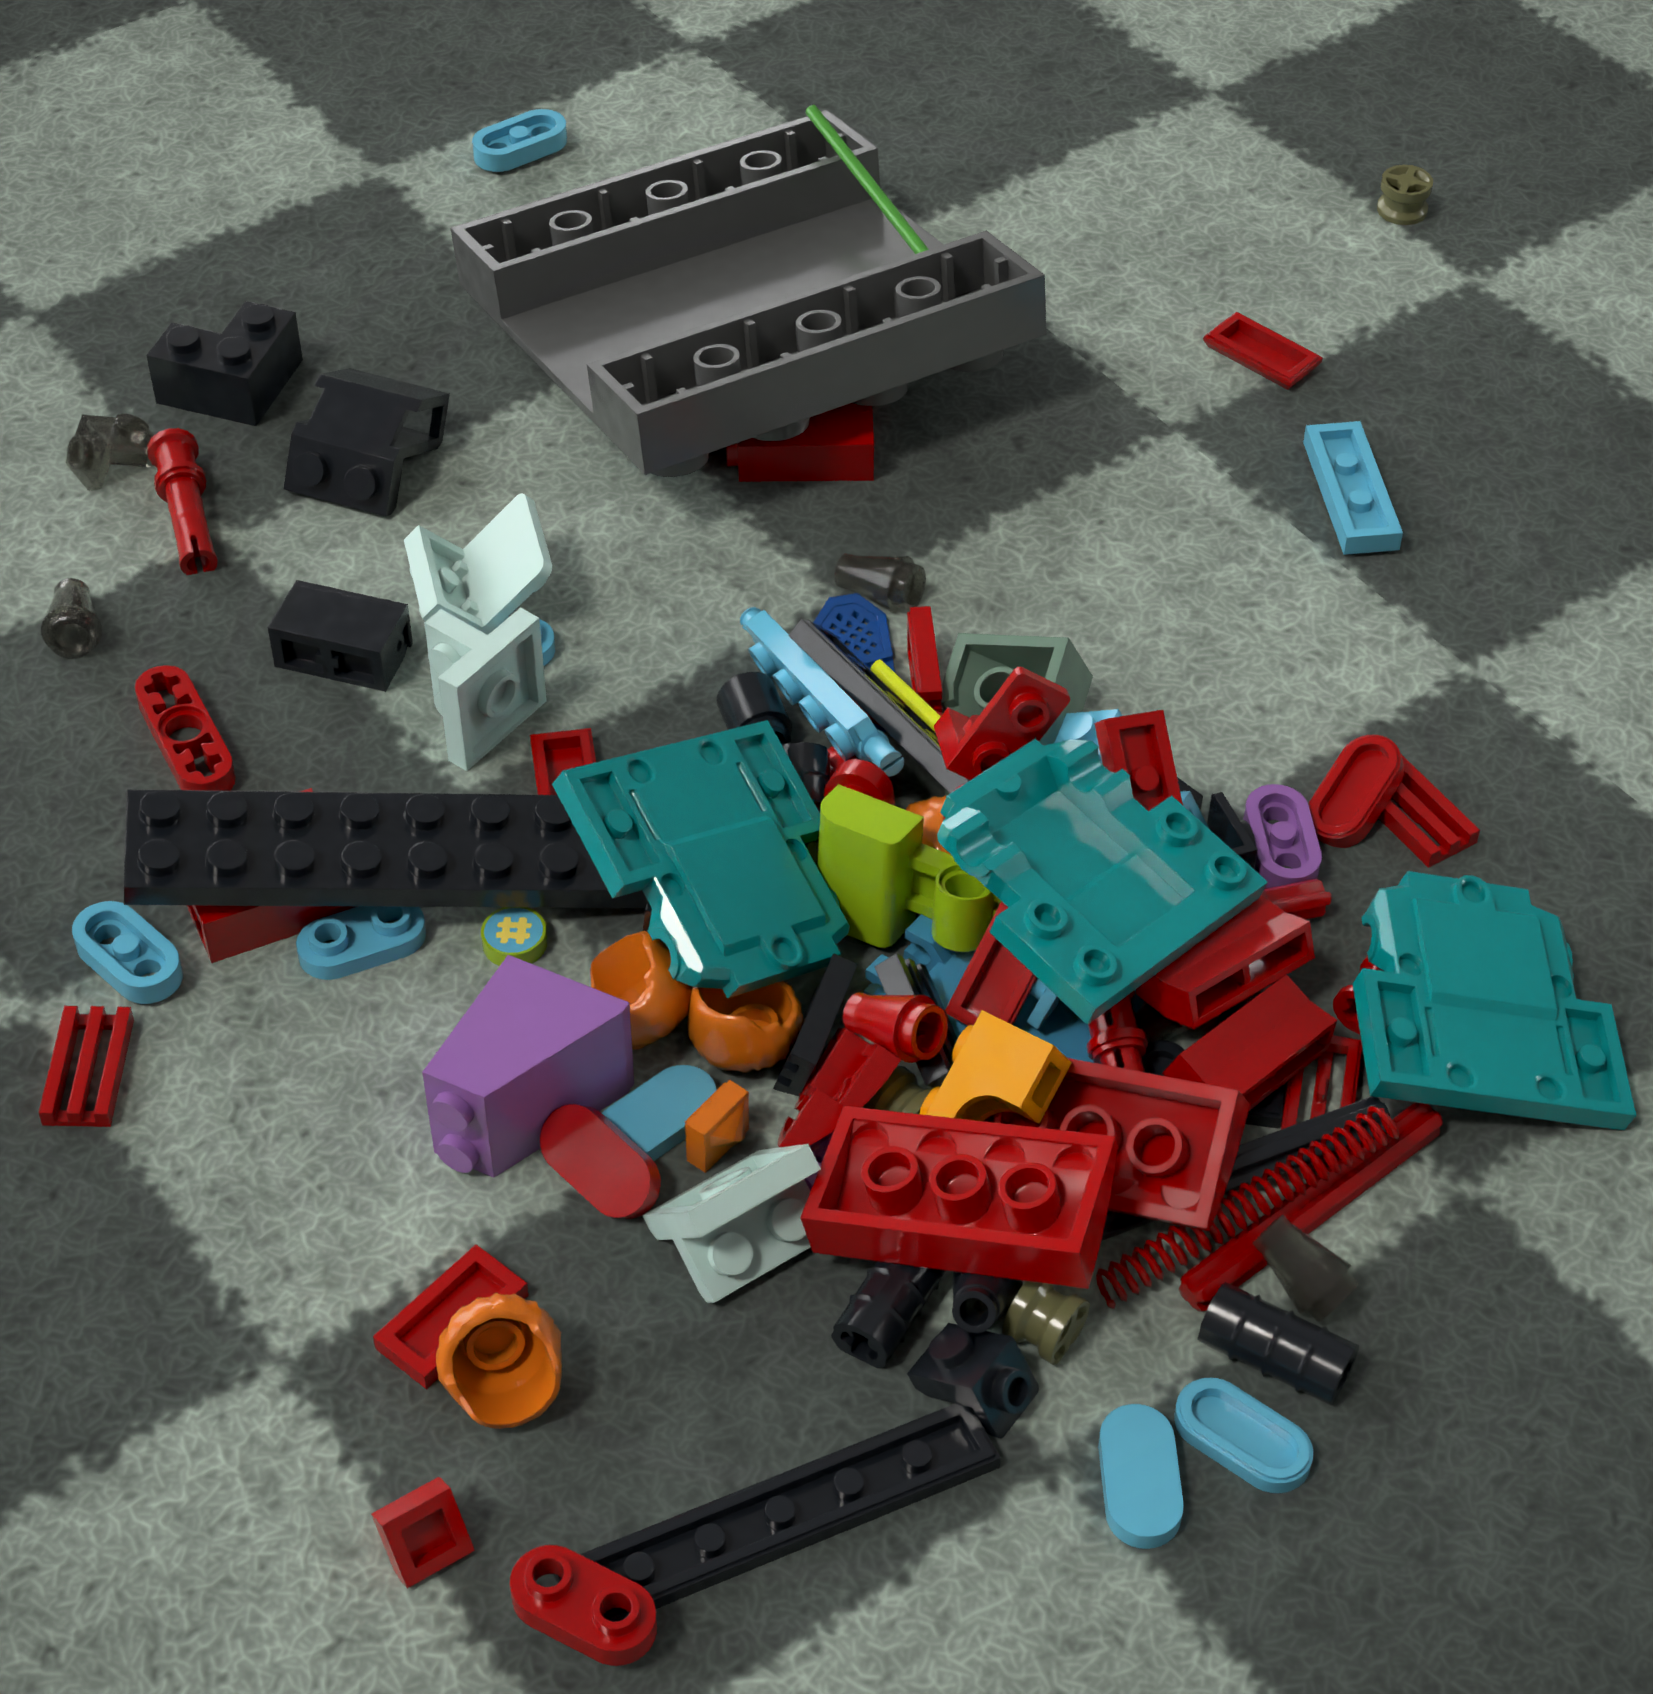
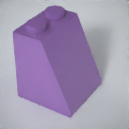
[422,955,634,1178]

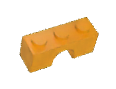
[919,1010,1072,1124]

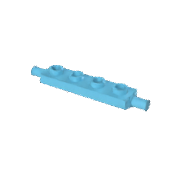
[740,607,904,776]

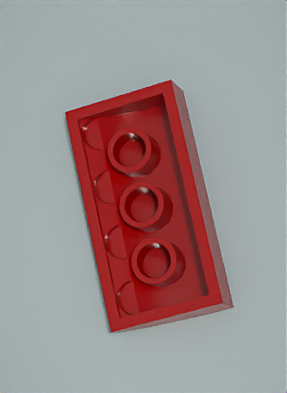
[984,1058,1250,1231]
[800,1106,1118,1289]

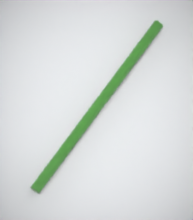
[805,105,929,254]

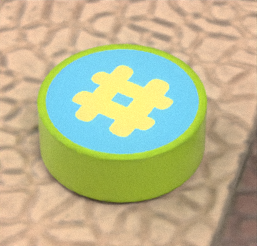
[481,907,547,966]

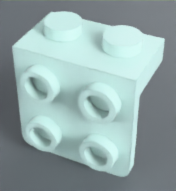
[404,493,552,635]

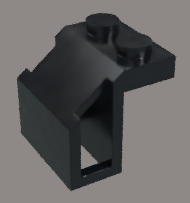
[284,368,450,516]

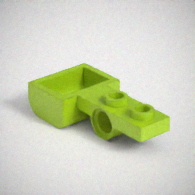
[817,784,1001,952]

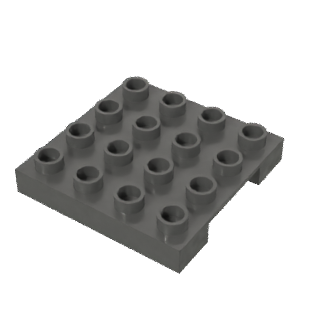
[450,110,1047,477]

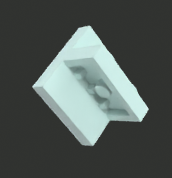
[424,607,547,771]
[642,1144,821,1303]

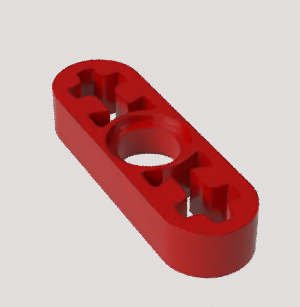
[135,665,236,791]

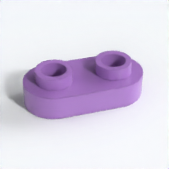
[1243,784,1322,889]

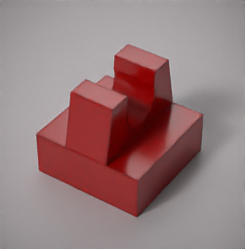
[371,1477,475,1589]

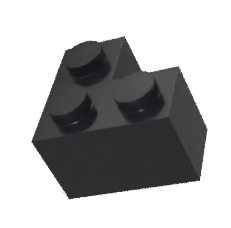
[146,301,303,426]

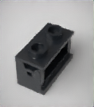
[267,580,413,692]

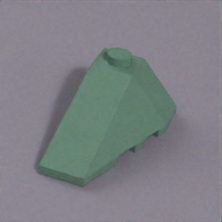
[942,633,1093,795]

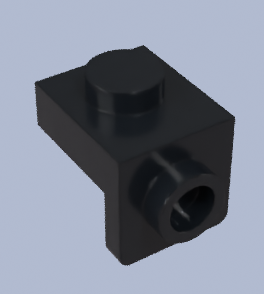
[907,1323,1039,1439]

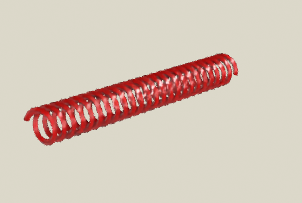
[1096,1106,1399,1309]

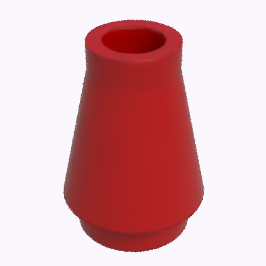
[843,992,948,1063]

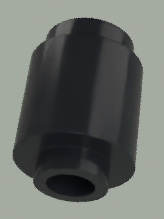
[716,672,792,745]

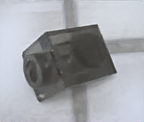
[66,413,154,491]

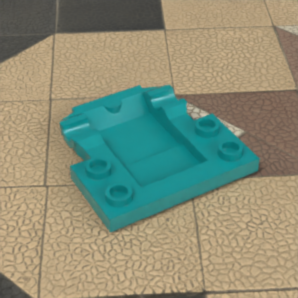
[552,720,850,999]
[937,739,1268,1025]
[1352,871,1636,1130]

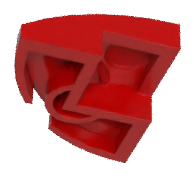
[778,1028,901,1147]

